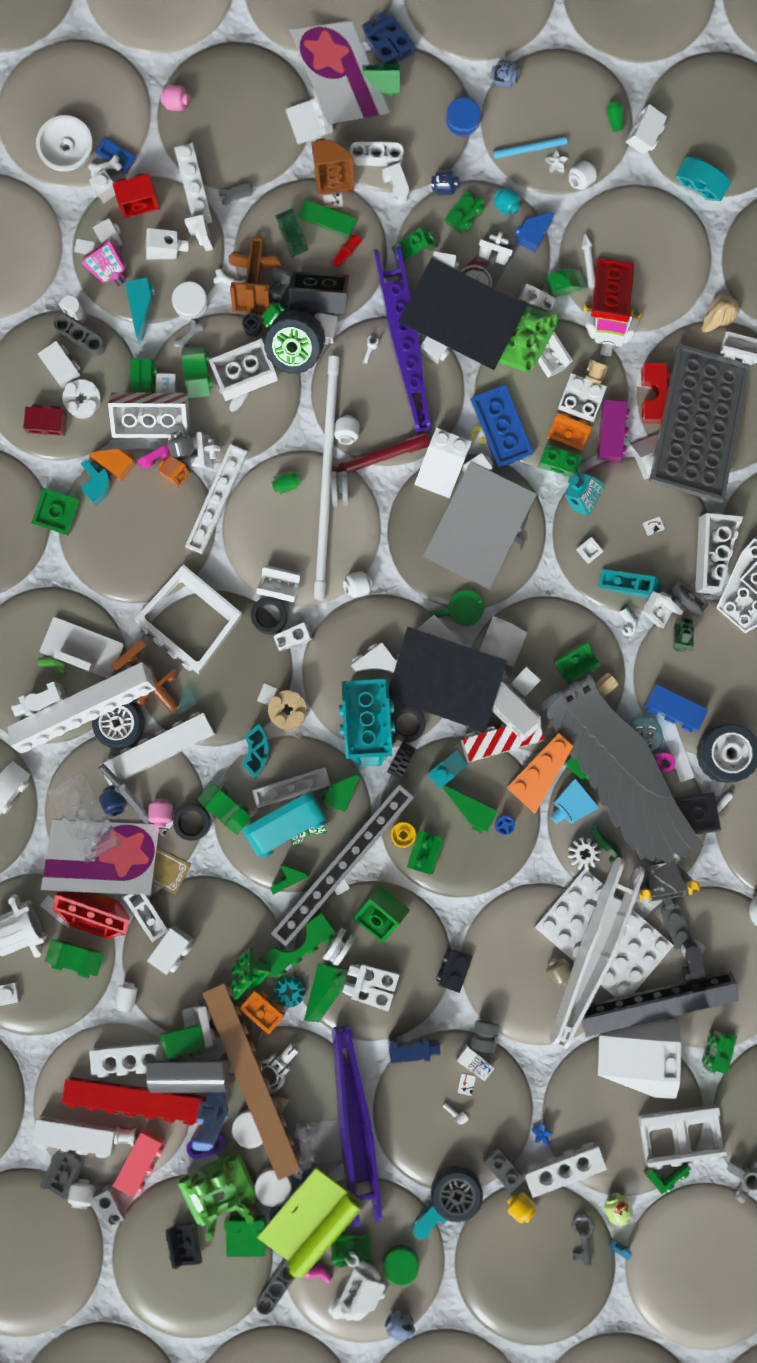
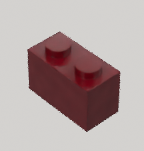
[23,404,67,436]

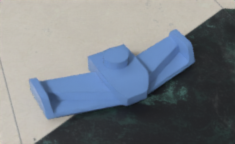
[193,1092,229,1151]

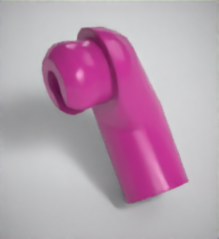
[304,1263,333,1284]

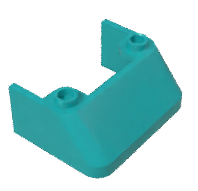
[242,791,328,858]

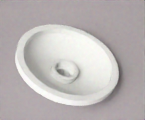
[36,115,93,171]

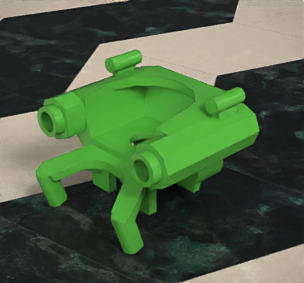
[498,306,558,373]
[177,1153,258,1241]

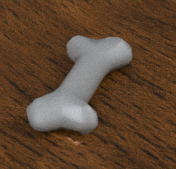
[173,320,204,350]

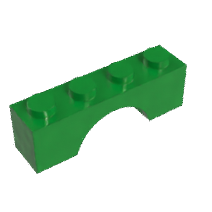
[258,912,335,978]

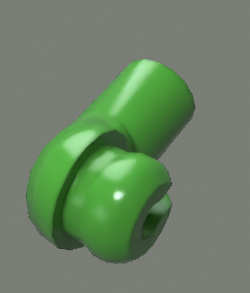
[37,657,66,674]

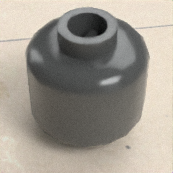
[167,431,194,461]

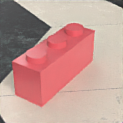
[113,1129,165,1198]

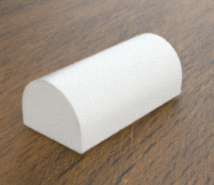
[59,296,86,325]

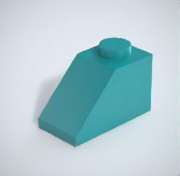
[427,751,469,789]

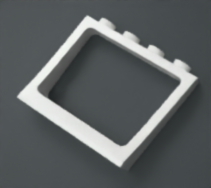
[135,564,242,675]

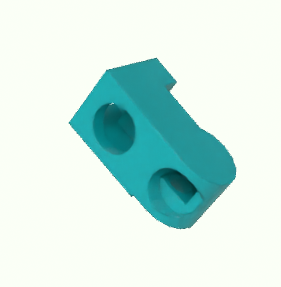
[413,1203,447,1240]

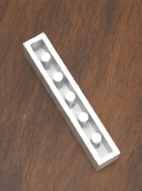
[99,712,215,786]

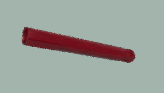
[332,432,429,473]

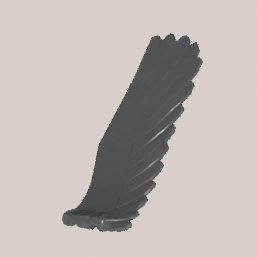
[541,674,704,863]

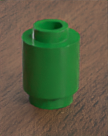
[271,471,301,495]

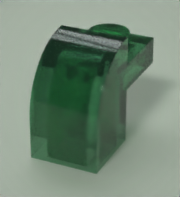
[275,208,309,257]

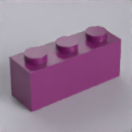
[597,400,630,462]

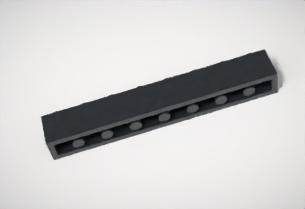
[581,971,739,1037]

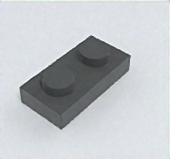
[670,579,709,617]

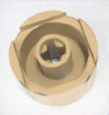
[268,690,308,730]

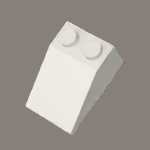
[415,428,472,499]

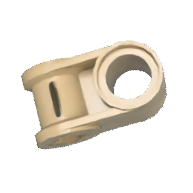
[585,359,608,384]

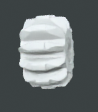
[568,837,601,870]

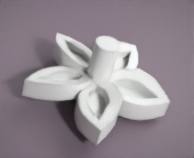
[545,151,568,173]

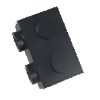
[165,1222,203,1269]

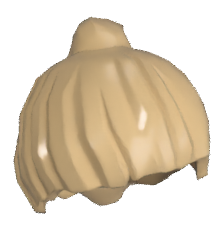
[702,294,740,332]

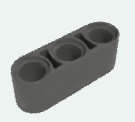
[53,315,105,356]

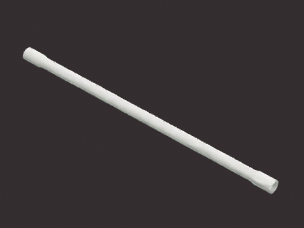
[313,356,340,600]

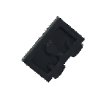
[435,948,473,993]

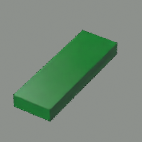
[298,199,356,238]

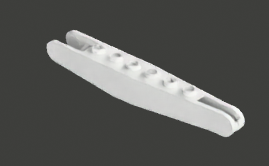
[550,857,645,1049]

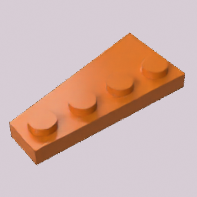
[507,732,574,813]

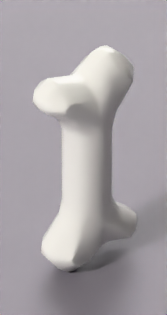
[88,155,122,178]
[213,268,246,285]

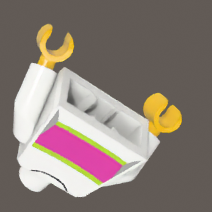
[584,303,642,356]

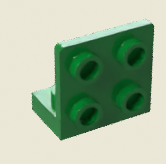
[702,1029,737,1074]
[224,1215,266,1257]

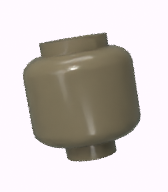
[546,957,572,987]

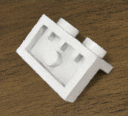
[184,214,213,251]

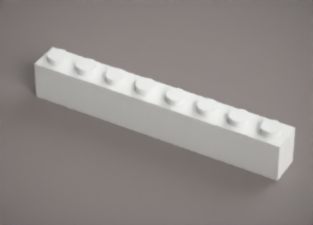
[417,615,541,741]
[7,662,156,753]

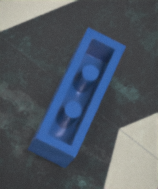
[643,684,708,733]

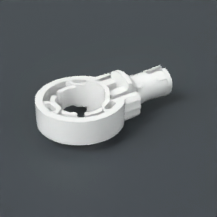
[261,1043,299,1094]

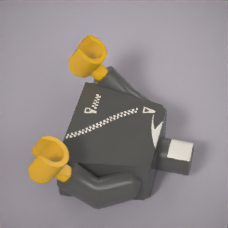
[639,856,700,902]

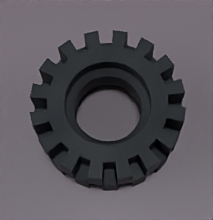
[387,742,416,779]

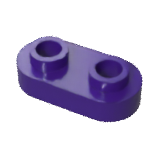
[186,1133,226,1159]

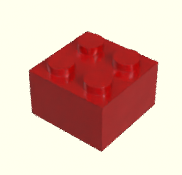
[112,173,160,219]

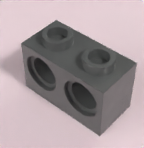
[483,1145,525,1193]

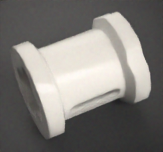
[114,1127,137,1146]

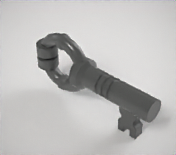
[572,1213,595,1266]

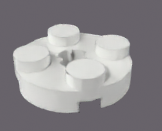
[62,380,101,418]

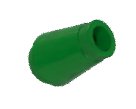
[605,102,624,132]

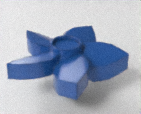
[531,1122,553,1146]

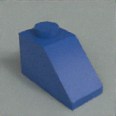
[515,212,555,253]

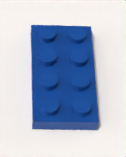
[470,385,534,469]

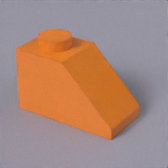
[89,449,136,481]
[158,455,190,488]

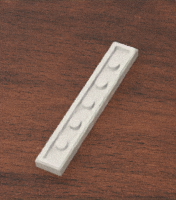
[185,444,248,555]

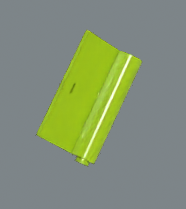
[257,1167,363,1278]

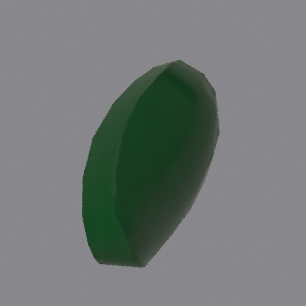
[592,824,623,864]

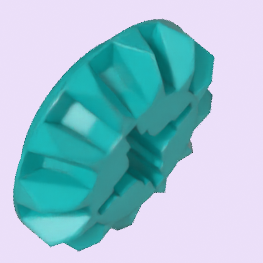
[274,976,305,1008]

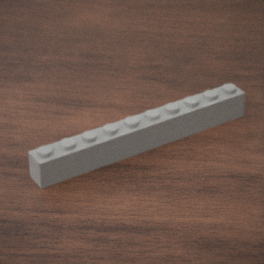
[271,785,414,946]

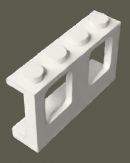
[638,1104,727,1169]

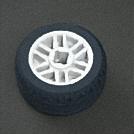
[92,702,145,749]

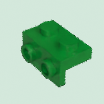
[553,641,601,684]

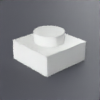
[576,537,604,564]
[0,982,20,1006]

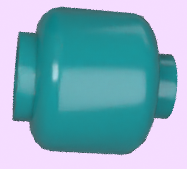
[493,187,521,216]

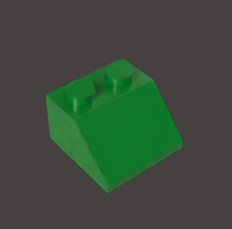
[353,886,410,943]

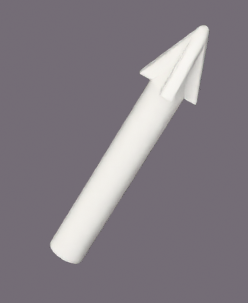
[582,233,595,289]

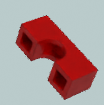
[641,363,670,424]

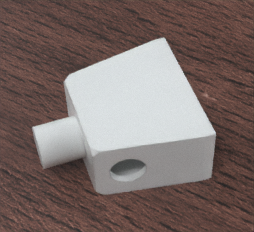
[146,228,188,259]

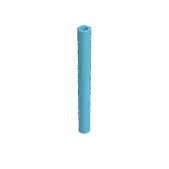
[493,136,567,159]

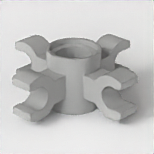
[727,1156,757,1204]

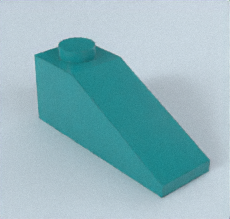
[125,277,155,342]
[598,569,663,599]

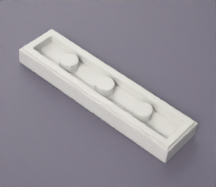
[252,767,331,808]

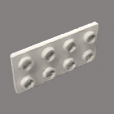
[40,617,124,679]

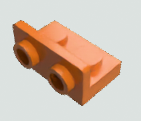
[239,989,285,1035]

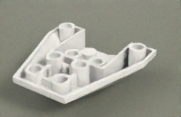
[716,538,757,633]
[598,1018,681,1099]

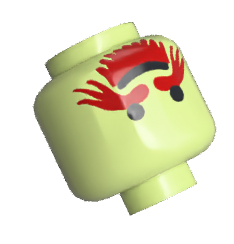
[604,1193,633,1226]

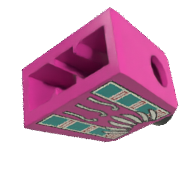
[81,237,126,286]

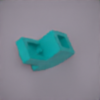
[80,459,112,506]

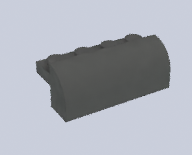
[146,1060,235,1093]

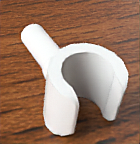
[363,336,378,364]
[443,1103,469,1124]

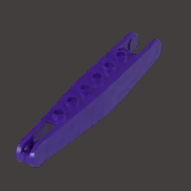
[374,244,431,432]
[332,1024,382,1227]

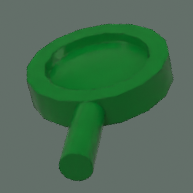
[429,590,484,626]

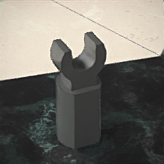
[218,182,252,206]

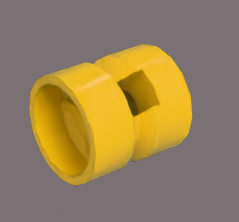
[391,822,416,848]

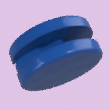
[446,97,481,137]

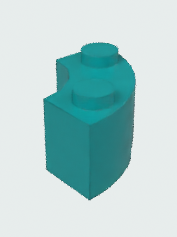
[675,157,732,202]
[242,724,270,779]

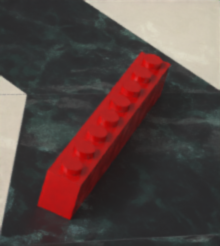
[61,1076,207,1125]

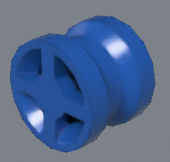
[495,816,515,835]

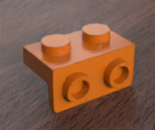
[547,413,592,452]

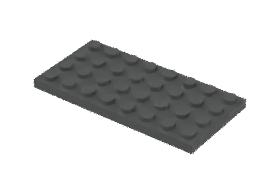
[649,344,750,503]

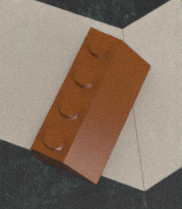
[311,138,354,195]

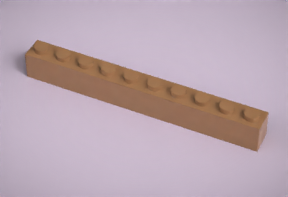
[203,984,302,1181]

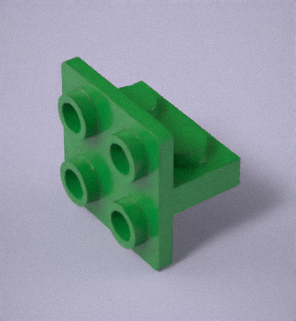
[231,947,271,999]

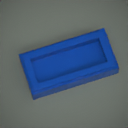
[95,137,137,174]

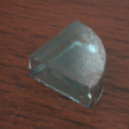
[179,687,199,713]

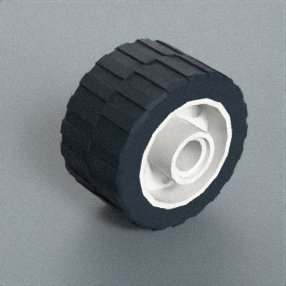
[696,724,757,783]

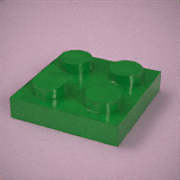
[31,488,81,536]

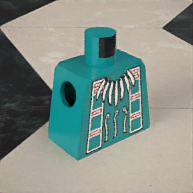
[565,472,606,517]

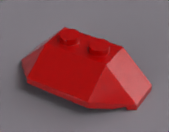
[52,891,131,939]

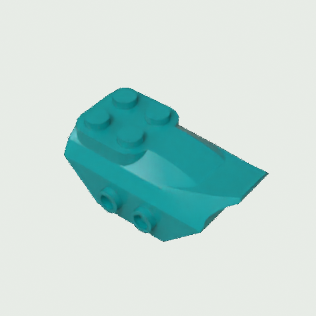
[339,679,395,767]

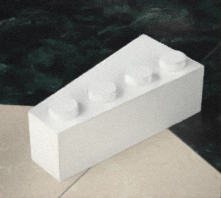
[695,513,743,594]

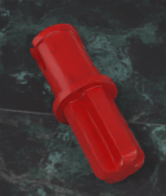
[331,233,362,268]

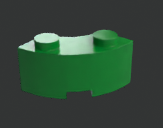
[181,345,213,398]
[197,782,252,835]
[45,939,104,978]

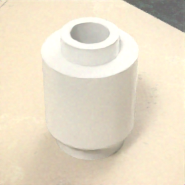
[115,982,138,1012]

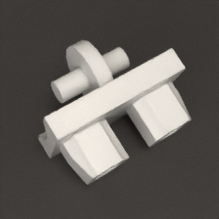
[479,231,513,265]
[191,432,220,469]

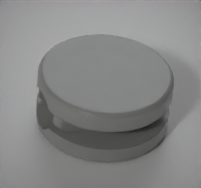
[331,471,349,507]

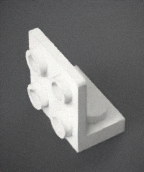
[286,91,333,144]

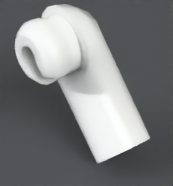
[620,608,637,636]

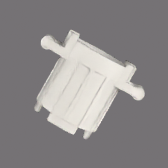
[0,894,47,958]

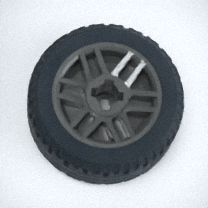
[431,1166,483,1222]

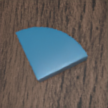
[609,1239,632,1261]

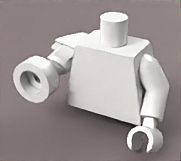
[328,1251,386,1320]

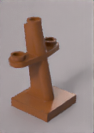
[228,235,281,315]
[111,640,179,713]

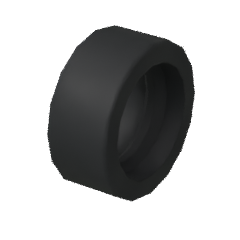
[251,597,288,634]
[390,706,426,743]
[173,804,211,841]

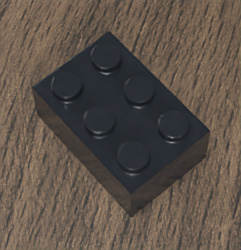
[289,271,349,315]

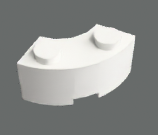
[0,761,30,815]

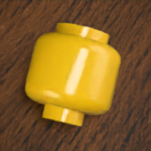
[507,1192,537,1223]

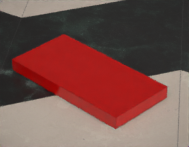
[591,258,634,322]

